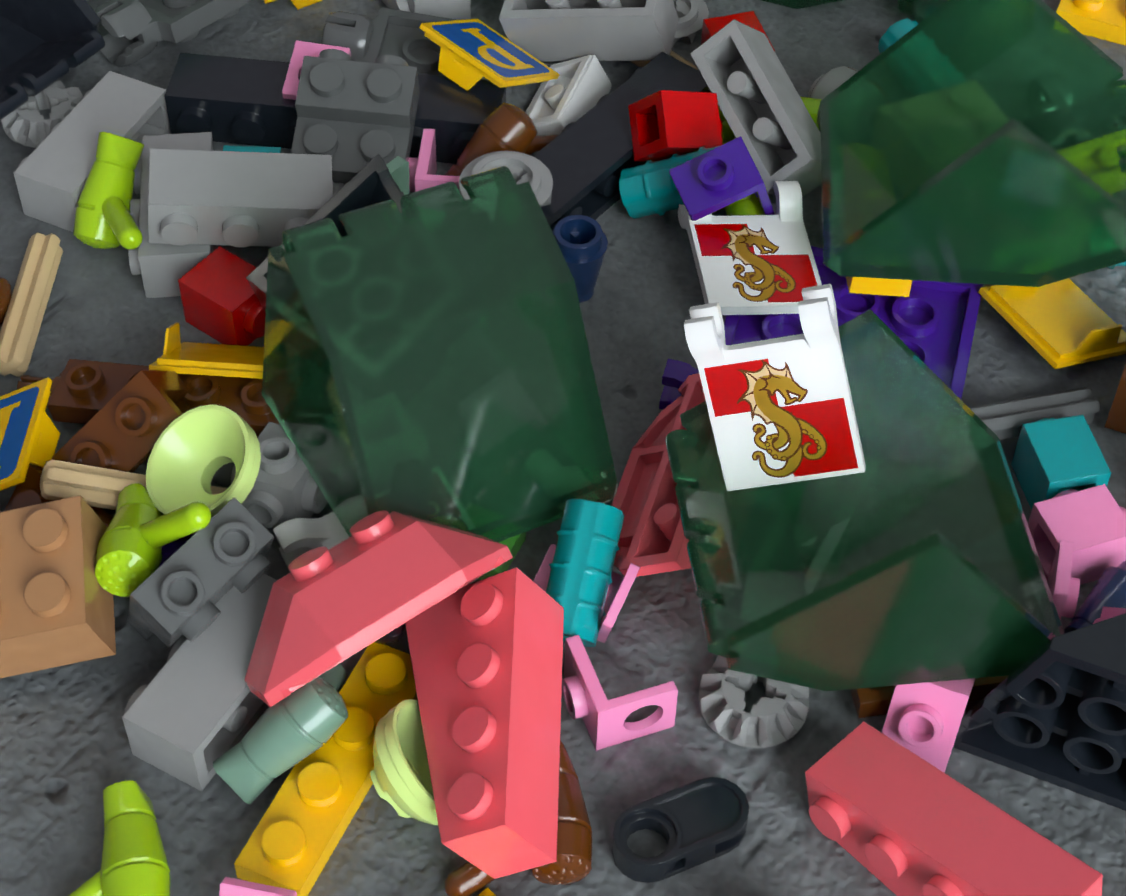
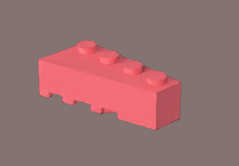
[405,567,564,879]

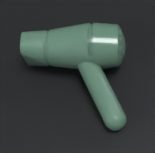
[213,663,348,804]

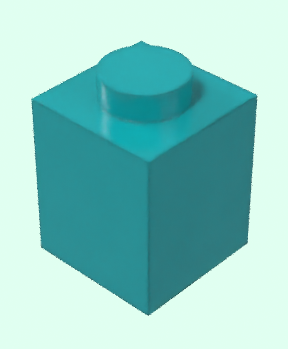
[1011,415,1111,510]

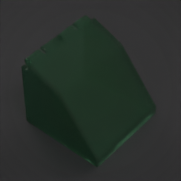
[820,0,1126,287]
[262,166,617,542]
[665,309,1065,691]

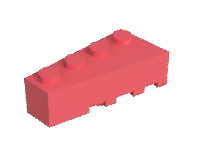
[805,721,1103,896]

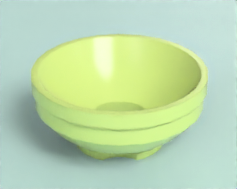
[146,404,261,518]
[370,699,438,826]

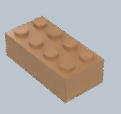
[0,495,116,678]

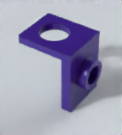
[669,136,775,221]

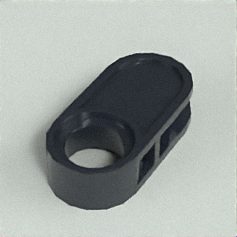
[612,777,749,883]

